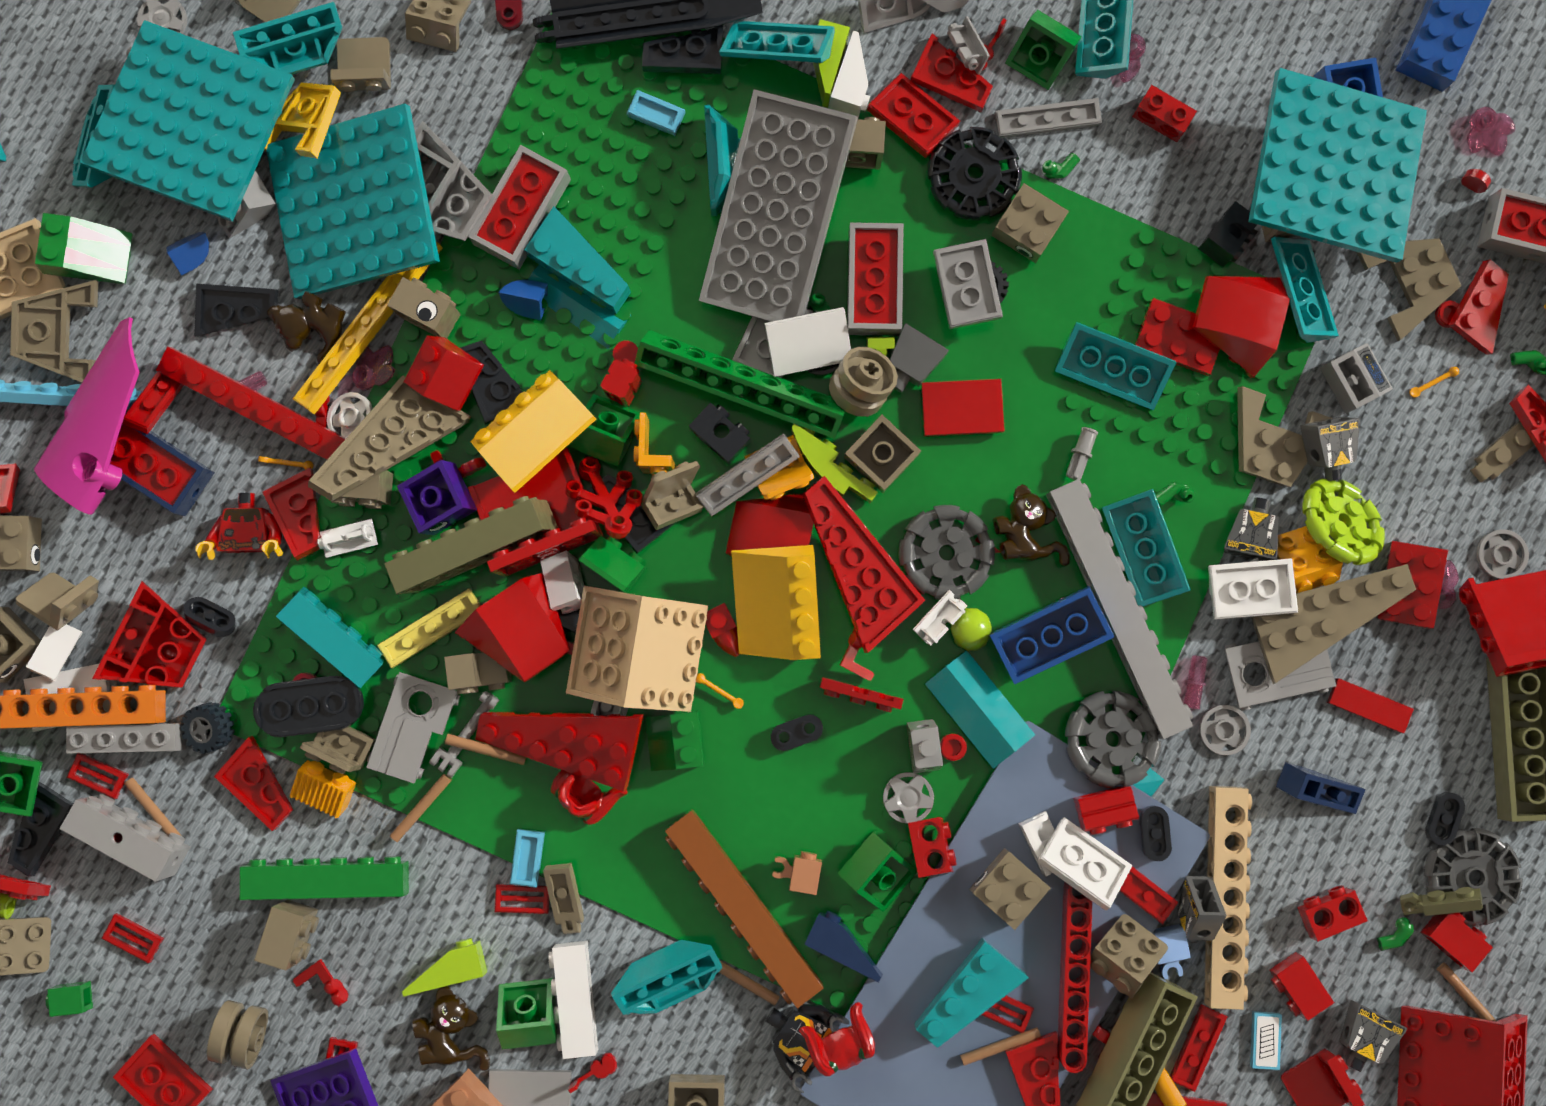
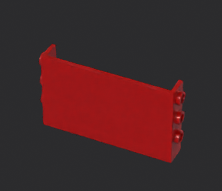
[1459,570,1546,677]

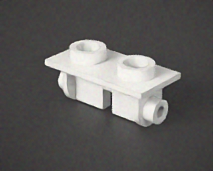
[318,519,378,558]
[913,590,967,646]

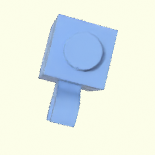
[1153,924,1191,979]

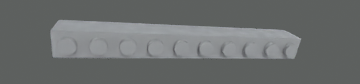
[1046,479,1193,739]

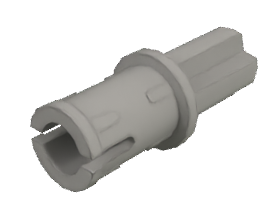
[1066,427,1098,480]

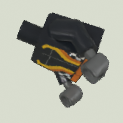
[765,1004,849,1093]

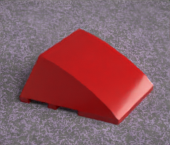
[1192,276,1290,378]
[726,494,814,557]
[455,573,570,683]
[92,581,207,688]

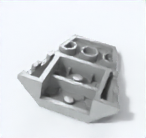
[415,121,493,241]

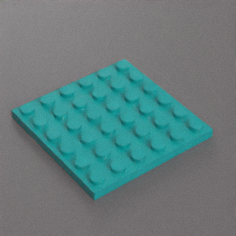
[80,20,295,222]
[1248,68,1427,263]
[266,103,440,299]

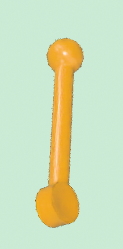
[1409,366,1459,398]
[258,456,314,470]
[696,673,744,709]

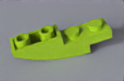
[791,424,878,503]

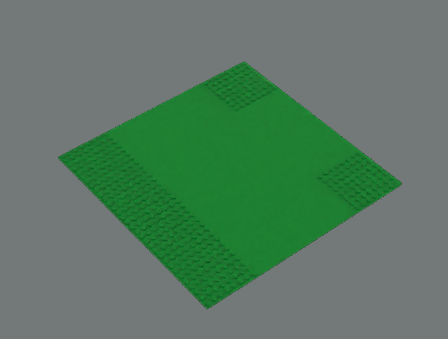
[220,12,1315,1016]

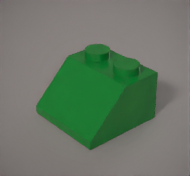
[1005,10,1082,90]
[569,394,640,467]
[579,536,647,593]
[645,711,705,771]
[0,751,43,816]
[838,832,917,912]
[496,978,557,1050]

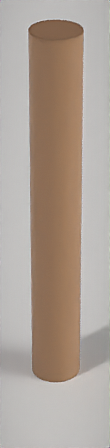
[445,734,526,765]
[390,774,452,842]
[124,777,181,836]
[719,961,780,1006]
[1437,962,1497,1021]
[960,1027,1041,1066]

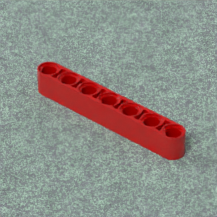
[1057,882,1093,1073]

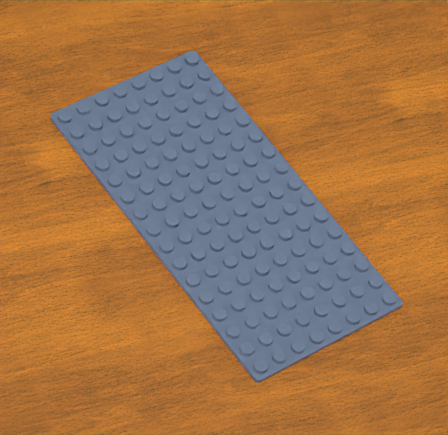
[801,721,1210,1106]

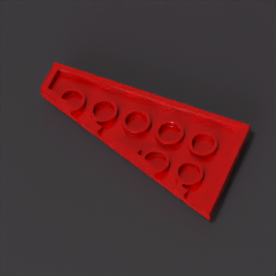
[802,476,925,653]
[475,712,643,791]

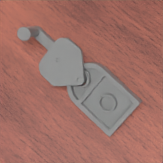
[858,0,969,33]

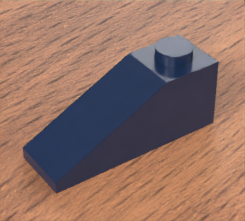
[1276,762,1366,814]
[804,911,883,983]

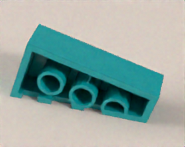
[524,206,631,314]
[276,587,384,688]
[914,938,1029,1048]

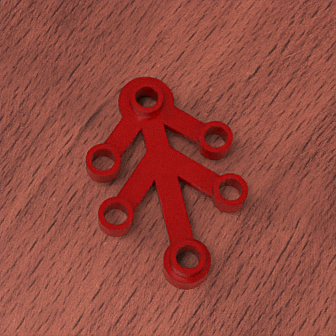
[565,457,643,539]

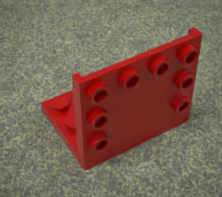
[468,448,604,577]
[1397,1006,1528,1106]

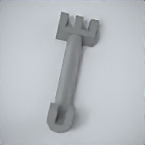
[429,691,499,778]

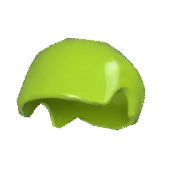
[951,608,992,651]

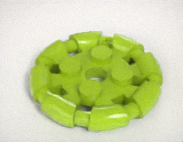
[1302,478,1385,565]

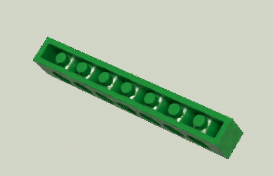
[634,330,845,439]

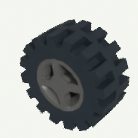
[181,702,235,754]

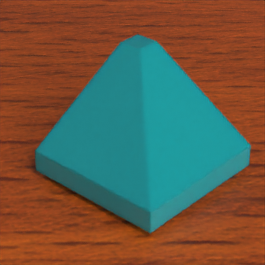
[1133,768,1164,797]

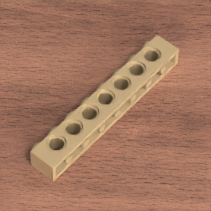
[1204,786,1252,1010]

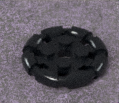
[927,127,1022,220]

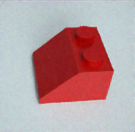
[403,335,484,411]

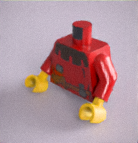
[195,493,283,560]

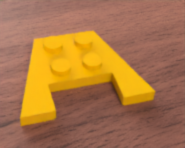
[264,82,341,159]

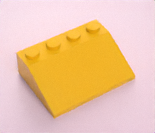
[470,370,596,493]
[731,545,821,660]

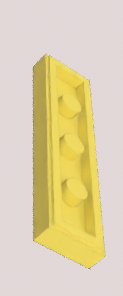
[377,589,481,668]

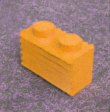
[290,760,356,818]

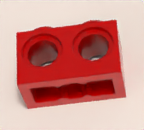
[1132,85,1197,142]
[908,817,957,878]
[1297,885,1368,942]

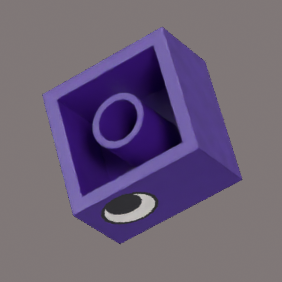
[397,460,477,535]

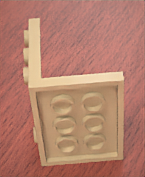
[566,586,708,712]

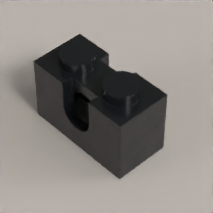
[1198,201,1258,267]
[689,403,750,465]

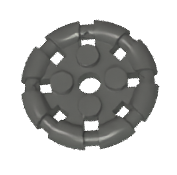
[898,505,995,600]
[1065,691,1161,788]
[1424,828,1523,926]

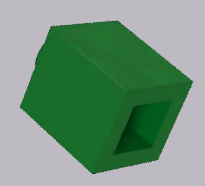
[45,981,93,1017]

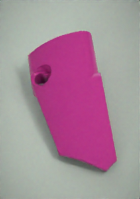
[34,317,140,515]

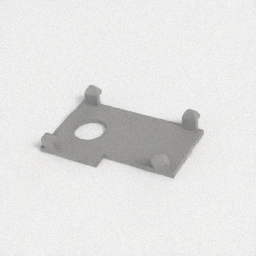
[1224,641,1336,711]
[367,672,460,783]

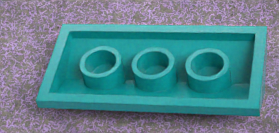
[1075,0,1134,79]
[719,21,835,63]
[1271,237,1339,343]
[528,265,631,349]
[1055,322,1176,410]
[1102,489,1191,607]
[925,651,1035,769]

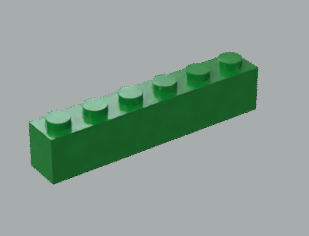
[240,856,409,900]

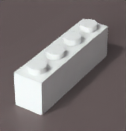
[549,941,598,1059]

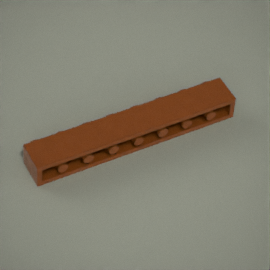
[665,809,823,1009]

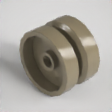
[829,347,898,417]
[207,1000,268,1070]

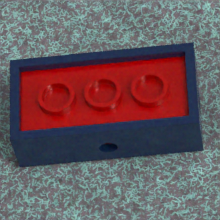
[110,422,215,516]

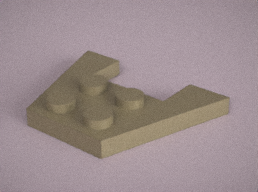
[1357,238,1461,341]
[10,280,98,382]
[1238,386,1332,487]

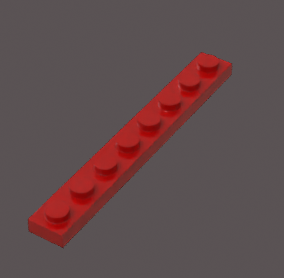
[156,346,346,460]

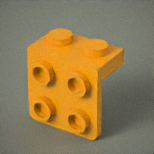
[634,413,675,477]
[744,435,814,500]
[1277,526,1343,594]

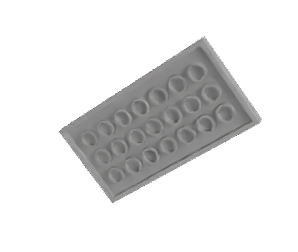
[699,90,858,322]

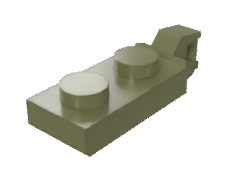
[1400,887,1483,916]

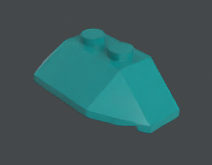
[233,2,343,75]
[72,84,114,188]
[704,105,741,216]
[611,940,722,1015]

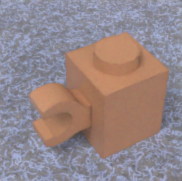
[772,851,822,895]

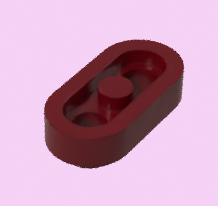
[495,0,523,30]

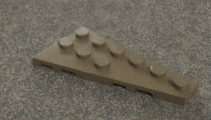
[308,376,471,501]
[1251,564,1416,684]

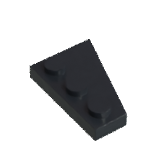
[642,25,723,74]
[194,283,278,337]
[461,341,523,425]
[587,475,679,554]
[7,782,74,877]

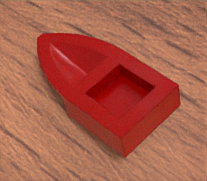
[705,603,739,657]

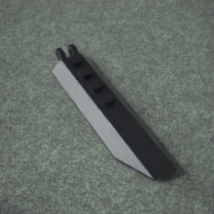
[532,0,763,49]

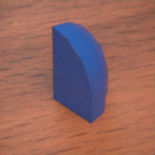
[166,232,209,275]
[499,280,548,320]

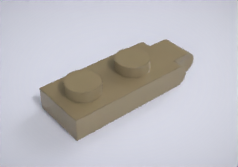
[1470,421,1534,483]
[543,863,584,934]

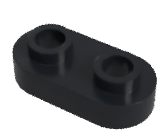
[184,597,235,637]
[771,714,823,751]
[1425,792,1465,846]
[1139,805,1172,861]

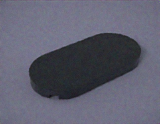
[253,676,364,737]

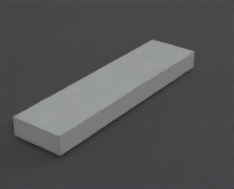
[995,98,1102,138]
[696,433,799,517]

